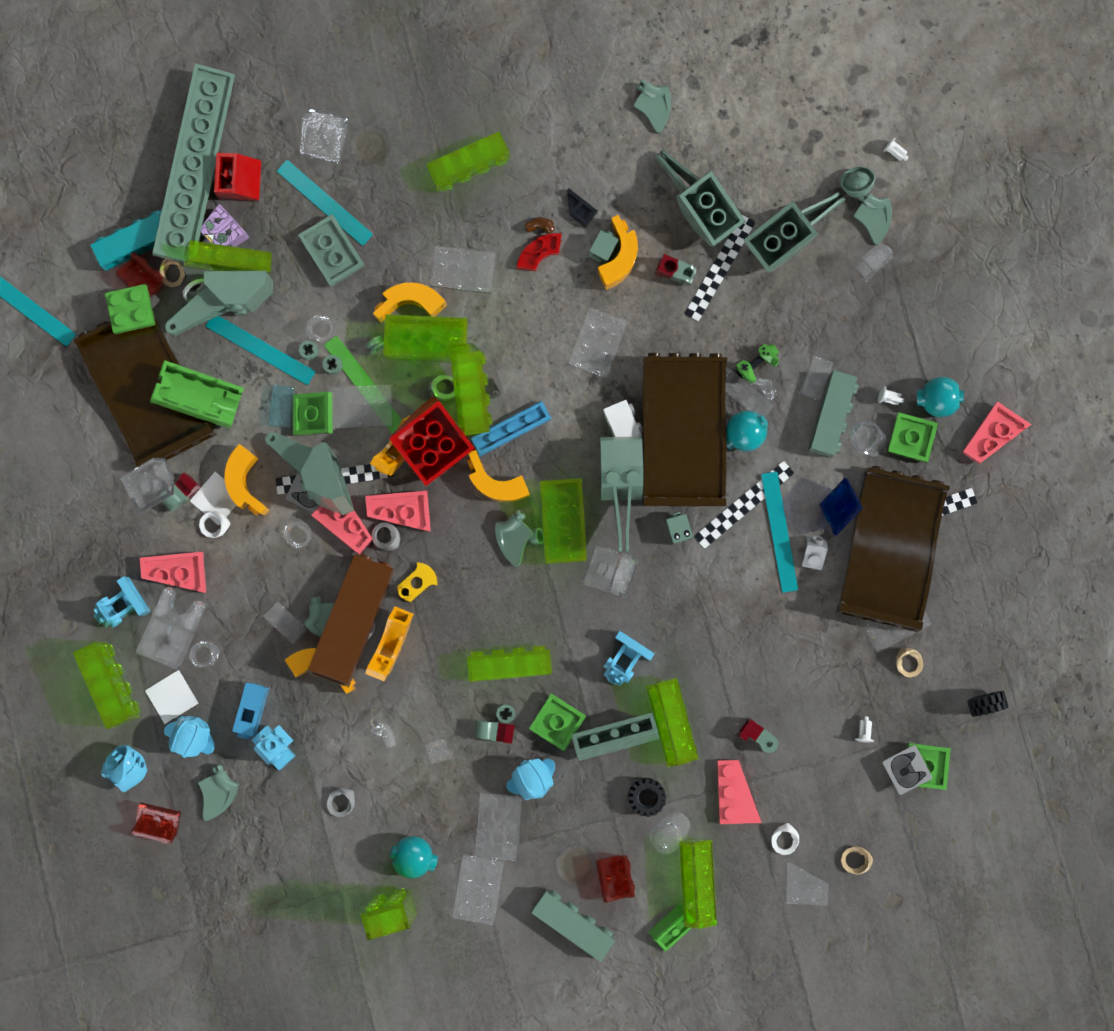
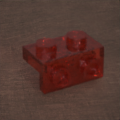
[116,252,163,298]
[131,802,181,844]
[596,855,635,903]

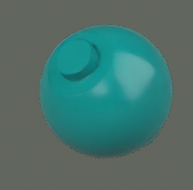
[917,377,964,418]
[726,410,768,452]
[389,836,438,879]

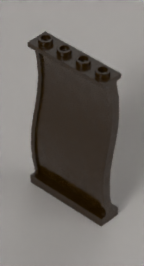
[73,308,217,472]
[642,353,727,506]
[836,466,950,632]

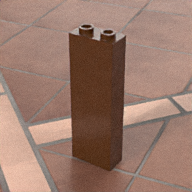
[308,554,394,688]

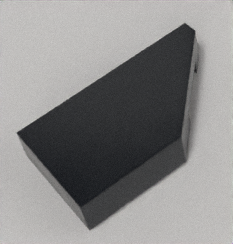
[567,188,598,228]

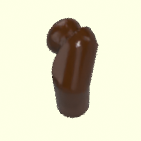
[524,217,555,234]

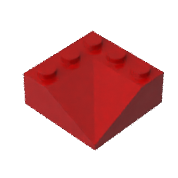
[389,396,475,486]

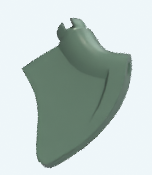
[634,80,671,133]
[853,193,892,245]
[495,510,534,567]
[303,597,335,637]
[198,765,239,821]

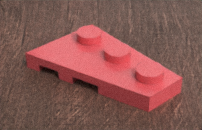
[962,401,1032,464]
[365,491,431,532]
[312,506,373,555]
[140,552,206,593]
[717,760,762,824]

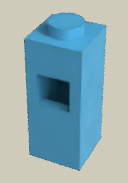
[232,682,270,739]

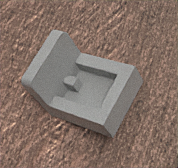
[801,536,828,570]

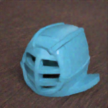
[164,716,215,758]
[101,745,147,792]
[506,758,556,800]

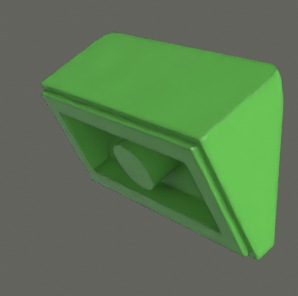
[649,905,696,952]

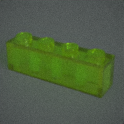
[426,131,510,191]
[184,240,272,274]
[467,645,552,682]
[646,678,699,767]
[679,838,717,929]

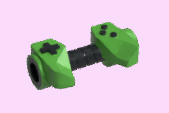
[735,343,779,383]

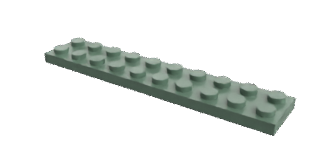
[152,63,235,265]

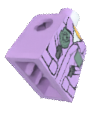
[198,204,249,255]

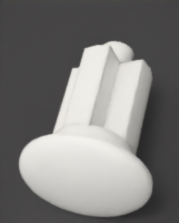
[883,138,908,161]
[878,386,904,406]
[855,716,874,743]

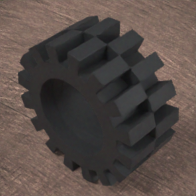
[967,691,1009,717]
[628,778,666,817]

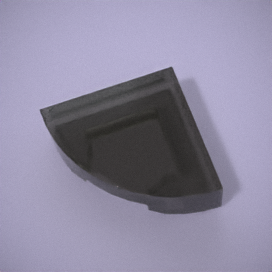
[485,378,500,399]

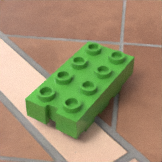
[150,360,244,429]

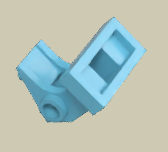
[93,576,151,628]
[603,631,655,686]
[252,725,296,770]

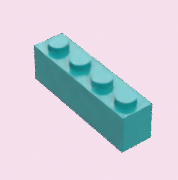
[90,210,162,271]

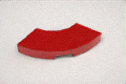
[516,233,562,272]

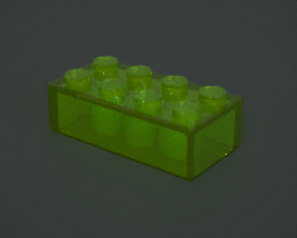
[383,314,469,363]
[449,343,492,436]
[540,478,587,565]
[72,642,141,730]
[361,888,417,941]

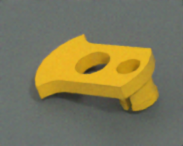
[397,562,437,602]

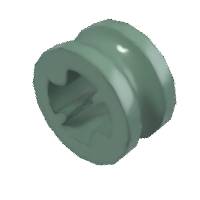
[365,336,386,355]
[299,341,319,360]
[323,355,343,374]
[496,704,515,723]

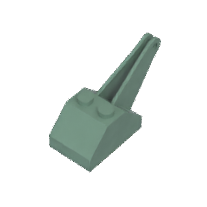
[655,150,746,246]
[744,192,845,273]
[165,271,273,336]
[265,432,354,515]
[600,437,643,552]

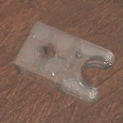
[136,587,206,669]

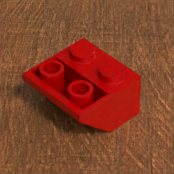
[214,152,262,201]

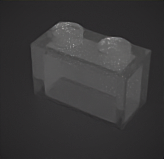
[855,242,894,282]

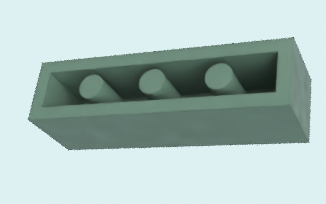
[808,370,859,458]
[571,712,659,761]
[531,889,615,962]

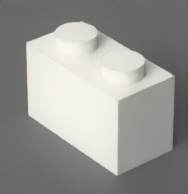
[603,400,643,438]

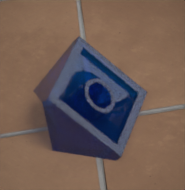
[819,477,863,536]

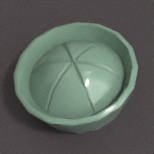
[840,166,875,198]

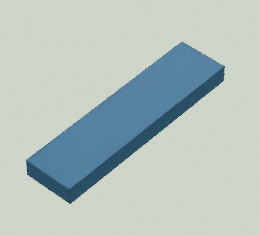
[470,401,552,457]

